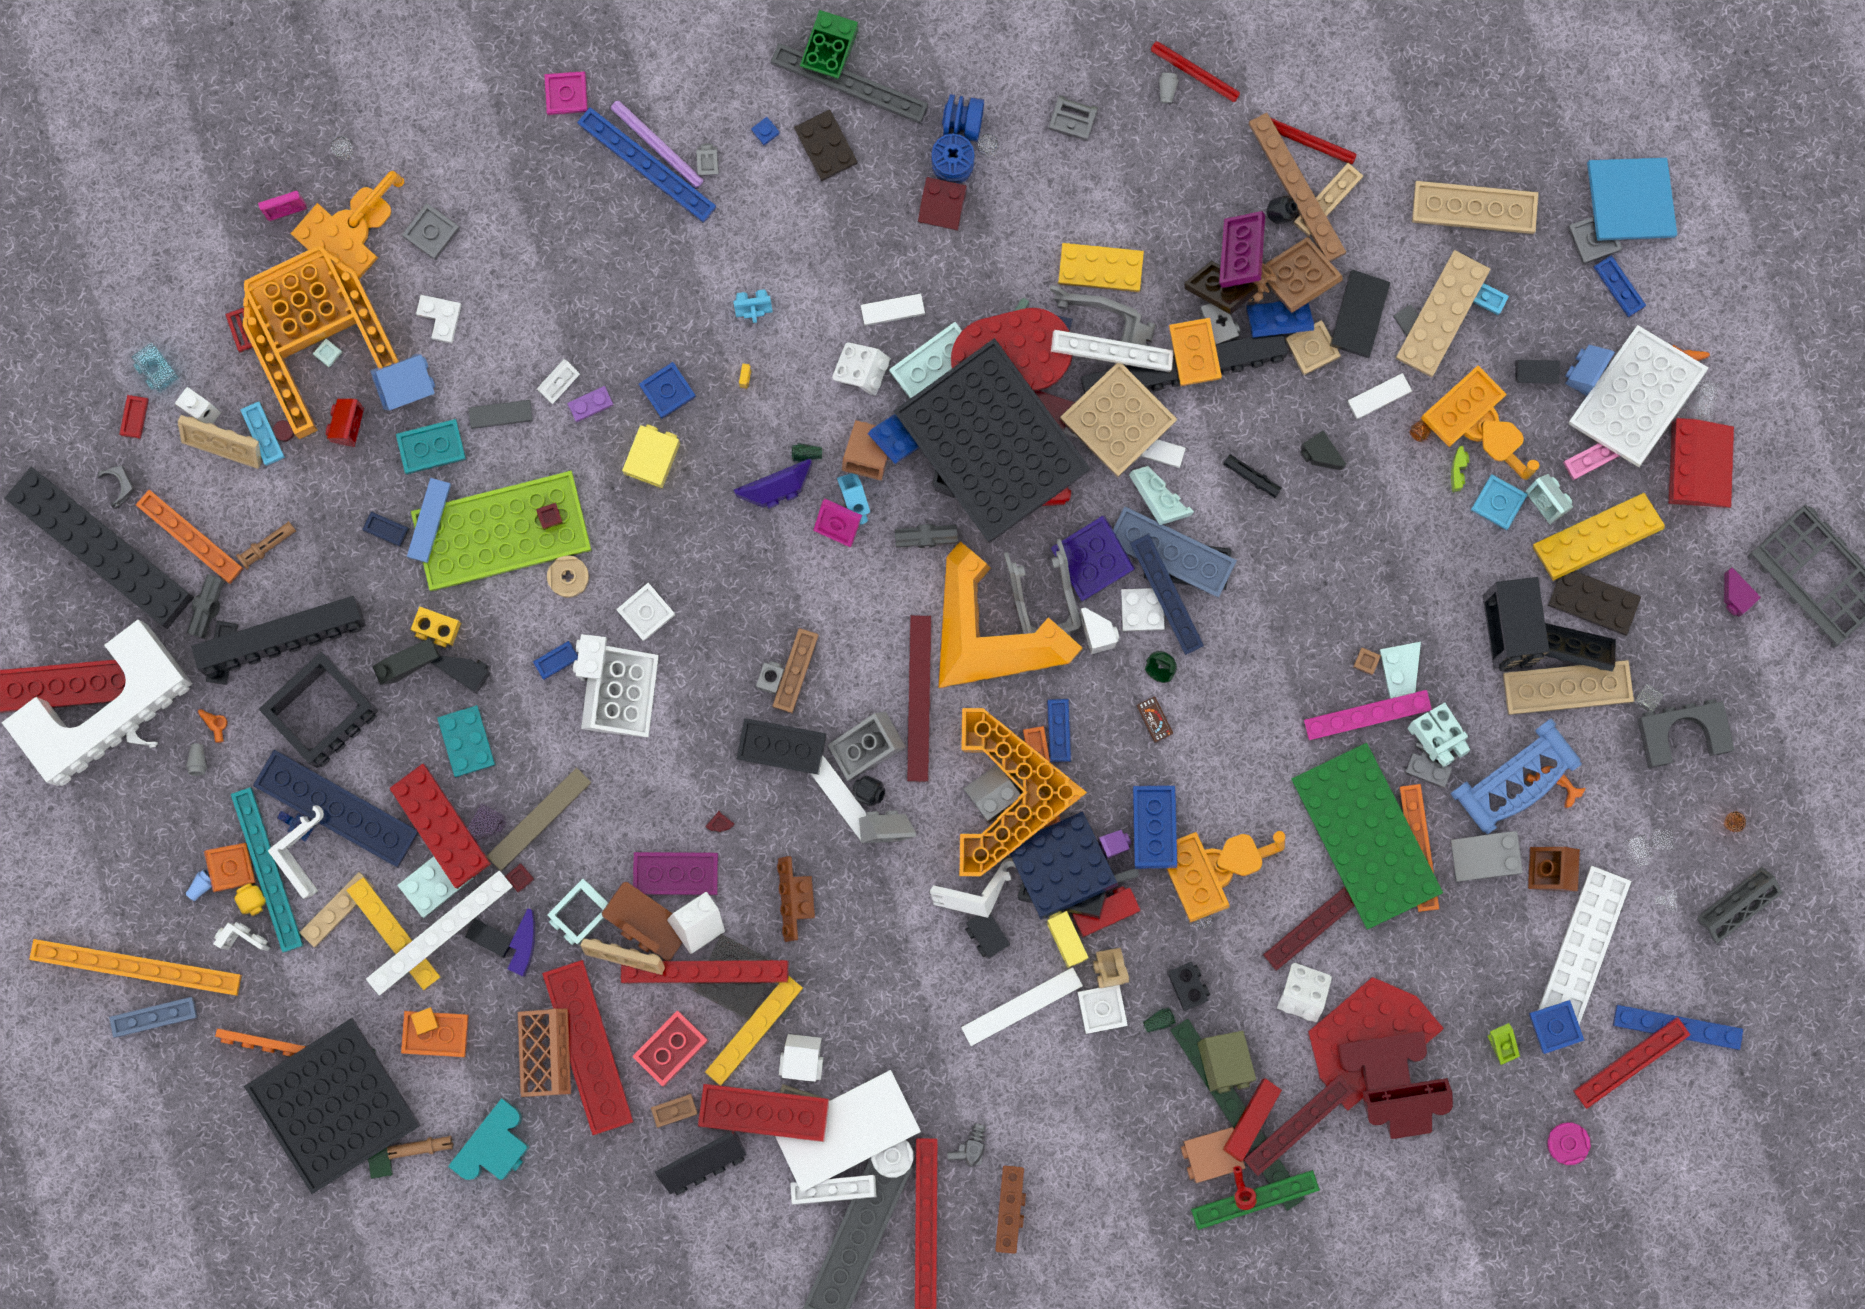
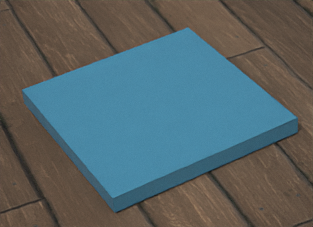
[1587,158,1677,241]

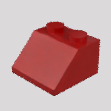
[326,399,364,447]

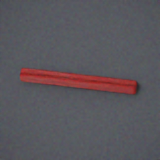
[1151,41,1240,102]
[1271,118,1357,164]

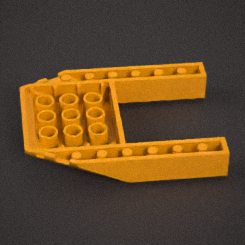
[243,245,399,439]

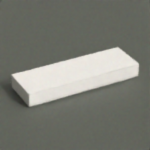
[861,294,925,326]
[1347,373,1412,420]

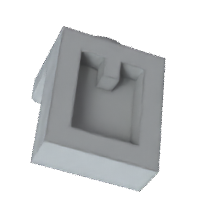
[696,143,718,175]

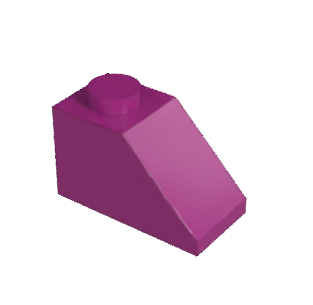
[1724,567,1761,617]

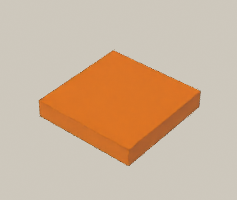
[204,843,256,892]

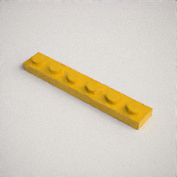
[346,877,440,990]
[705,975,803,1086]

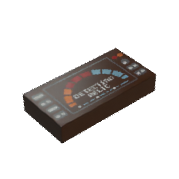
[1136,696,1174,743]

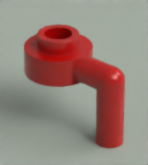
[1233,1166,1257,1210]

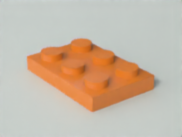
[401,1011,469,1057]

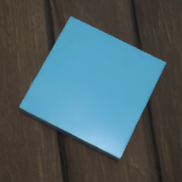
[1471,474,1528,530]

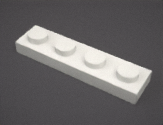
[791,1175,876,1205]

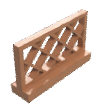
[518,1009,571,1097]

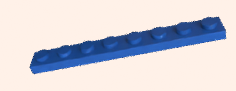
[577,107,717,223]

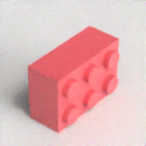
[632,1010,709,1087]

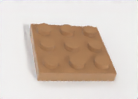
[1265,237,1343,313]

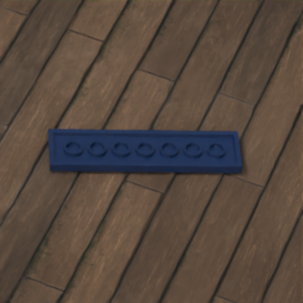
[253,750,418,868]

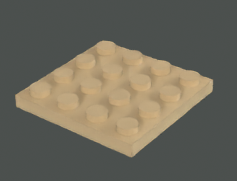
[1060,363,1177,477]

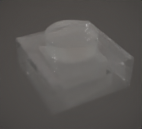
[1634,683,1664,712]

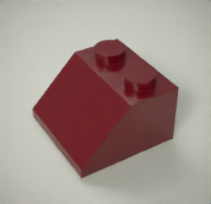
[918,177,967,231]

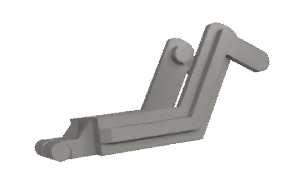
[1050,285,1156,347]
[1004,539,1081,637]

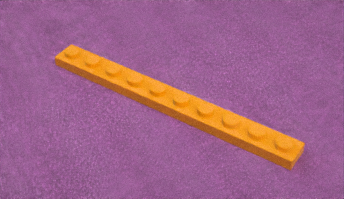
[29,939,242,996]

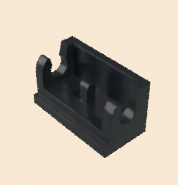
[1515,360,1560,384]

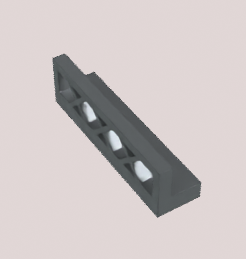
[1697,867,1782,944]

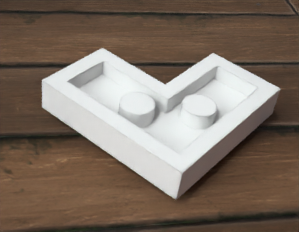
[416,295,461,344]

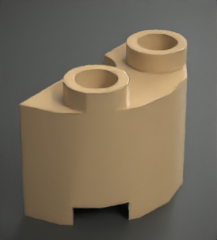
[1093,948,1129,989]

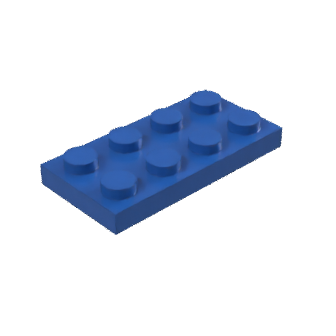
[1133,786,1177,869]

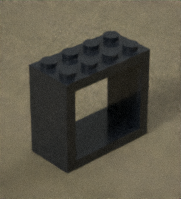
[1483,577,1550,671]
[259,652,378,768]

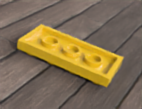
[1058,243,1144,292]

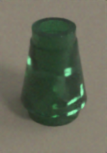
[792,443,822,463]
[1143,1007,1176,1033]

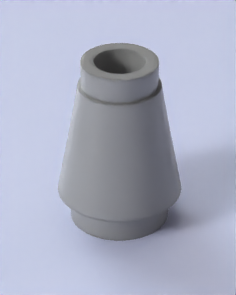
[1159,73,1179,104]
[186,744,207,776]

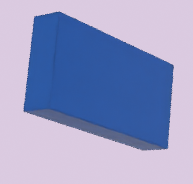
[533,641,578,680]

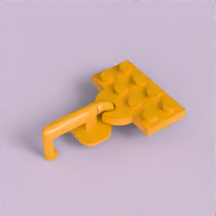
[291,171,404,279]
[1421,365,1540,480]
[1166,831,1285,923]

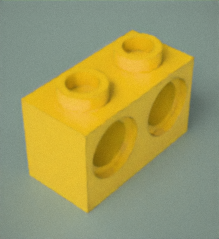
[410,606,461,648]

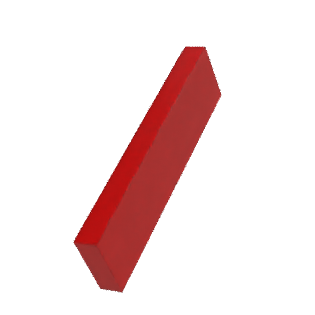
[1223,1078,1282,1162]

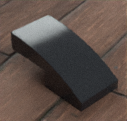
[465,918,513,958]

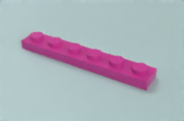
[1304,690,1432,740]

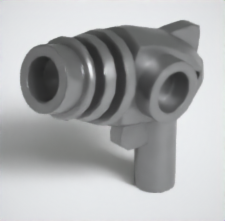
[947,1123,987,1167]

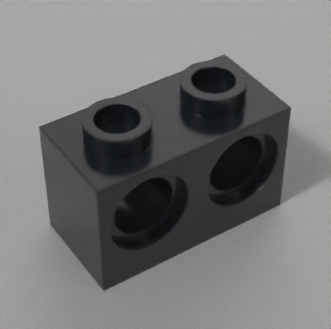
[1167,962,1210,1011]

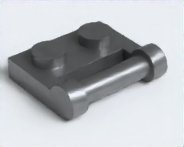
[1049,95,1098,141]

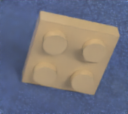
[1285,320,1341,376]

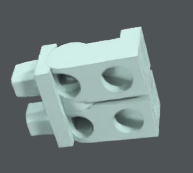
[1407,703,1470,767]

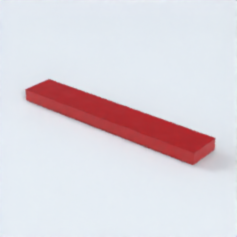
[1573,1017,1691,1109]

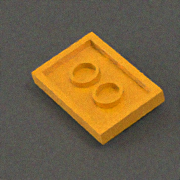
[1169,318,1222,386]

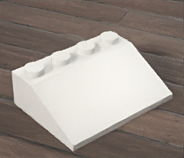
[581,646,658,737]

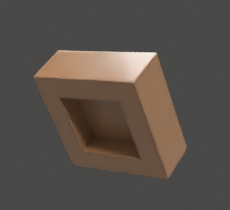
[1353,648,1381,675]

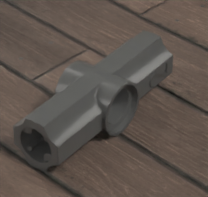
[895,524,958,548]
[187,574,225,639]

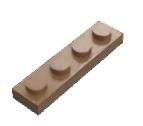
[772,628,819,714]

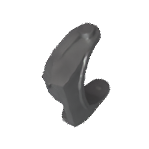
[97,466,135,508]

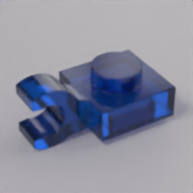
[277,811,316,842]

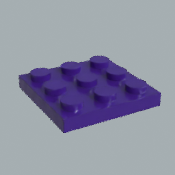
[1051,516,1135,601]

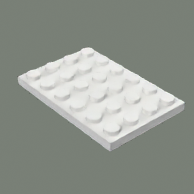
[1569,325,1708,468]

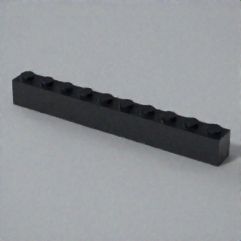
[1081,334,1288,394]

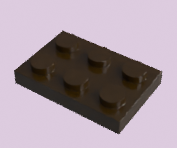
[794,109,858,181]
[1184,260,1258,315]

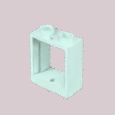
[548,879,608,945]

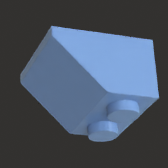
[1565,345,1615,396]

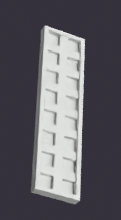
[1538,866,1631,1025]

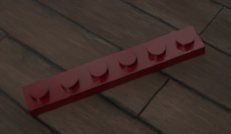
[1244,1075,1354,1176]

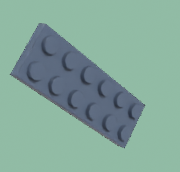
[1113,506,1237,598]

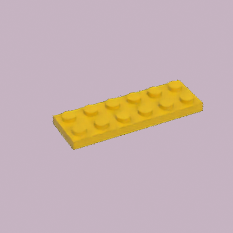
[1533,493,1665,581]

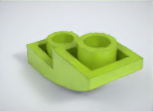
[1451,446,1469,492]

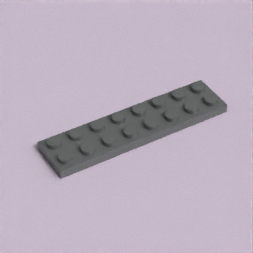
[803,1157,913,1309]

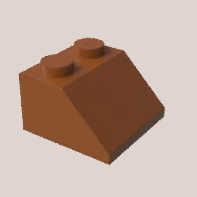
[1528,847,1580,891]

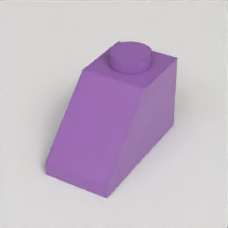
[1098,830,1131,860]

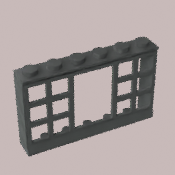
[1747,504,1865,648]

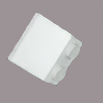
[1080,608,1119,654]
[667,892,725,954]

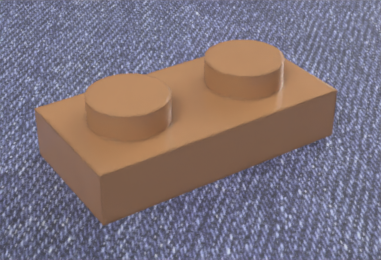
[651,1094,698,1128]

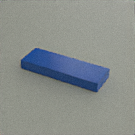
[1593,255,1646,317]
[1047,699,1071,762]

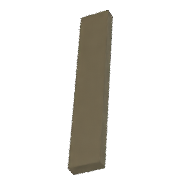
[486,767,592,871]

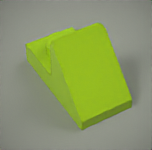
[1487,1023,1520,1065]

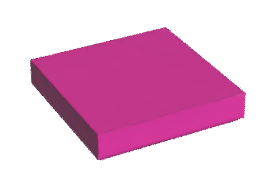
[544,71,588,115]
[258,191,307,221]
[813,498,862,547]

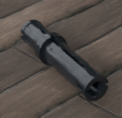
[1223,454,1282,499]

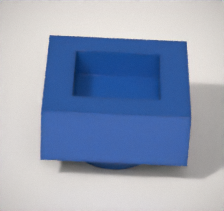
[751,117,780,146]

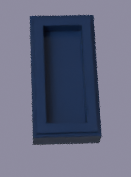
[362,512,409,547]

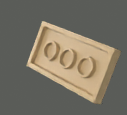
[178,415,262,469]

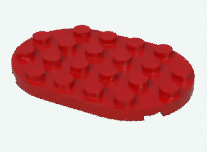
[951,308,1073,392]

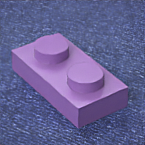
[567,386,614,423]

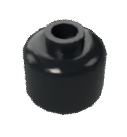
[1266,196,1298,224]
[853,776,886,806]

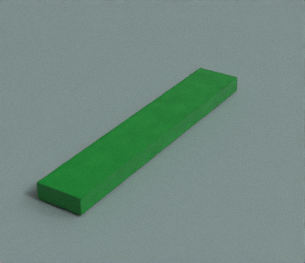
[1191,1170,1320,1230]

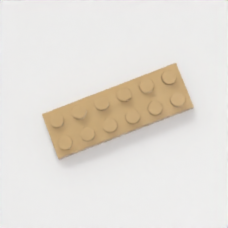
[1412,181,1538,234]
[1395,250,1491,377]
[1503,660,1634,715]

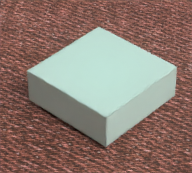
[313,339,342,368]

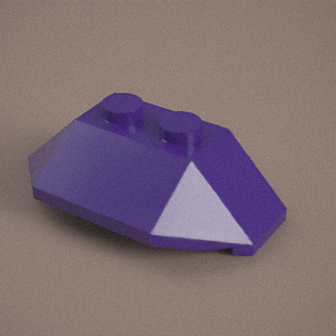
[734,458,812,509]

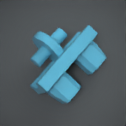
[733,289,773,323]

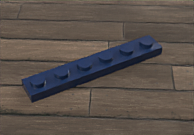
[1130,534,1204,655]

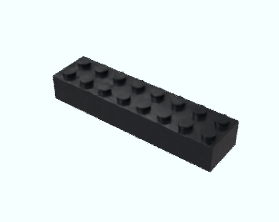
[191,595,366,677]

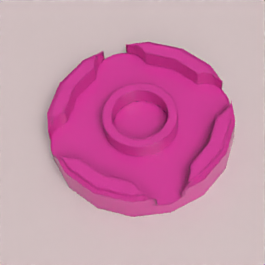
[1547,1122,1591,1165]

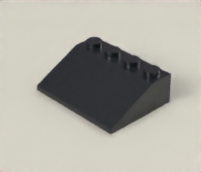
[655,1131,747,1196]

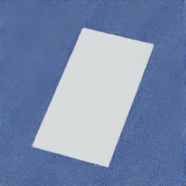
[775,1070,921,1192]

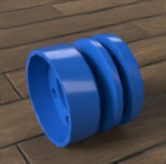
[942,94,985,142]
[931,133,974,184]

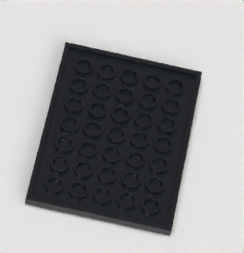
[894,338,1091,543]

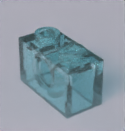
[132,342,180,393]

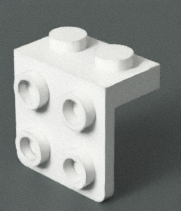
[832,342,891,396]
[573,634,607,681]
[213,922,270,951]
[1277,963,1332,1022]

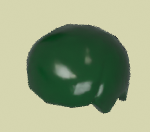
[1145,651,1177,683]

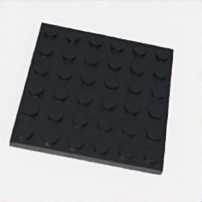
[244,1017,421,1194]

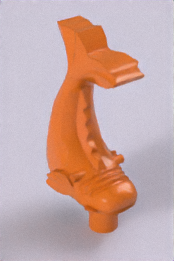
[1525,766,1586,808]

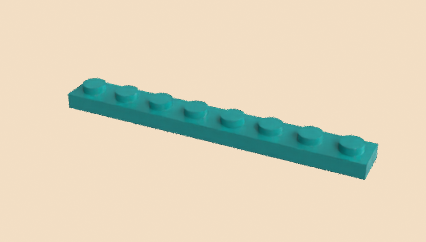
[231,787,304,953]

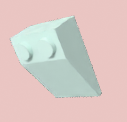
[1525,474,1573,525]

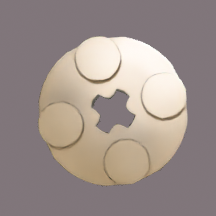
[547,556,589,598]

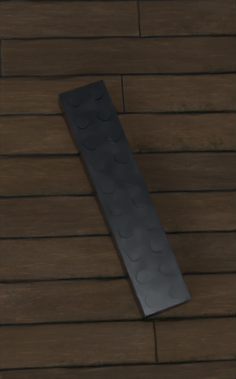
[4,467,194,629]

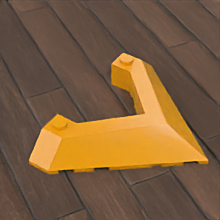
[938,541,1083,688]
[959,708,1087,877]

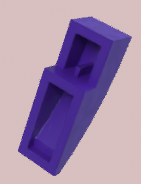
[507,908,535,977]

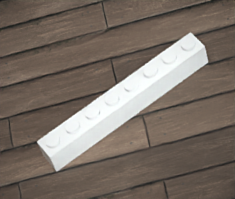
[366,870,513,996]

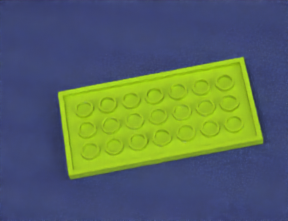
[411,470,592,591]

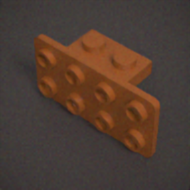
[602,882,682,961]

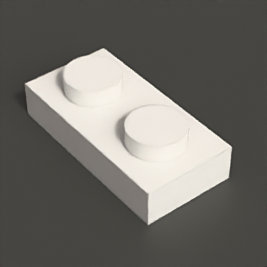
[537,359,580,404]

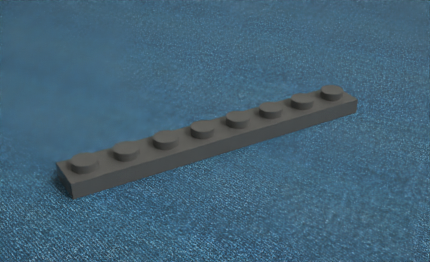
[771,43,928,124]

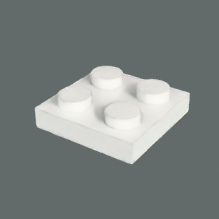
[616,583,675,641]
[1121,588,1164,631]
[1077,985,1128,1034]

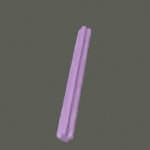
[611,101,703,188]

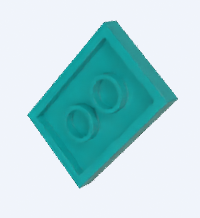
[396,419,466,475]
[437,705,495,778]

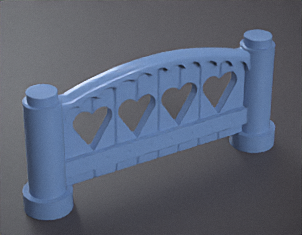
[1451,718,1582,835]

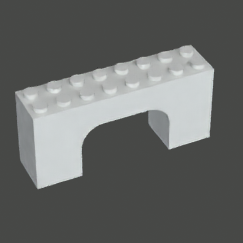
[2,620,193,786]

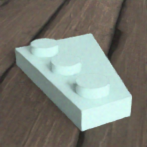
[1129,466,1194,525]
[1379,642,1421,698]

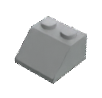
[963,765,1021,823]
[859,811,916,843]

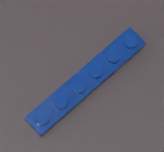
[1613,1005,1743,1050]

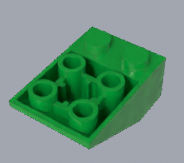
[800,10,859,79]

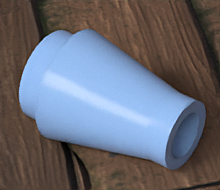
[186,869,212,901]

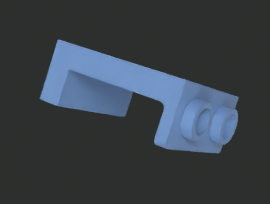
[370,354,435,410]

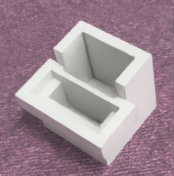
[779,1034,823,1082]

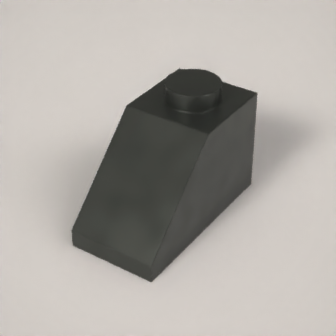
[1300,431,1346,470]

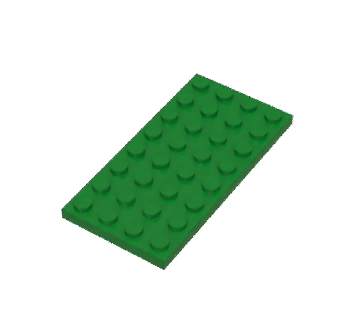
[1291,743,1443,930]

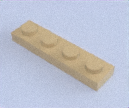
[1293,163,1363,237]
[299,872,375,947]
[580,938,665,975]

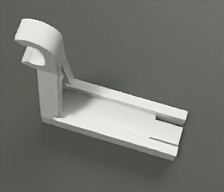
[268,805,324,899]
[930,858,1016,918]

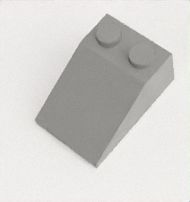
[827,711,906,781]
[1451,831,1523,882]

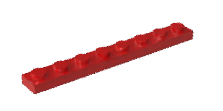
[621,960,789,984]
[915,1138,937,1309]

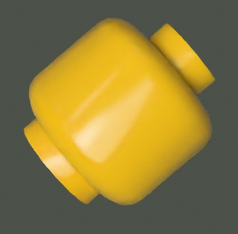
[234,883,266,916]

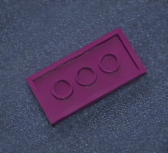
[1219,211,1265,288]
[633,852,718,895]

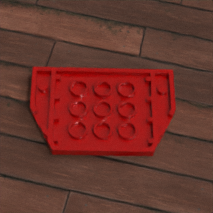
[1308,977,1444,1111]

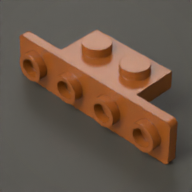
[777,856,815,942]
[995,1165,1026,1254]

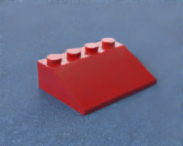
[1668,418,1734,508]

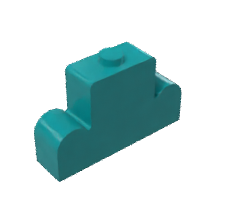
[448,1098,529,1180]

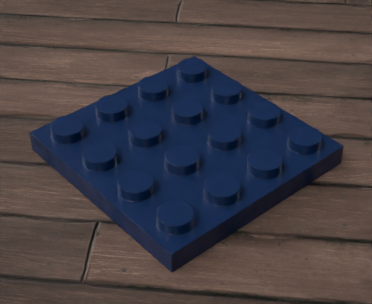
[1010,811,1118,920]

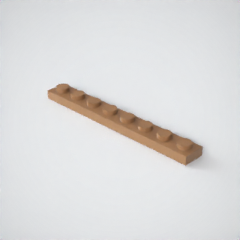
[1249,113,1346,262]

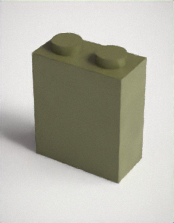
[1197,1031,1256,1094]

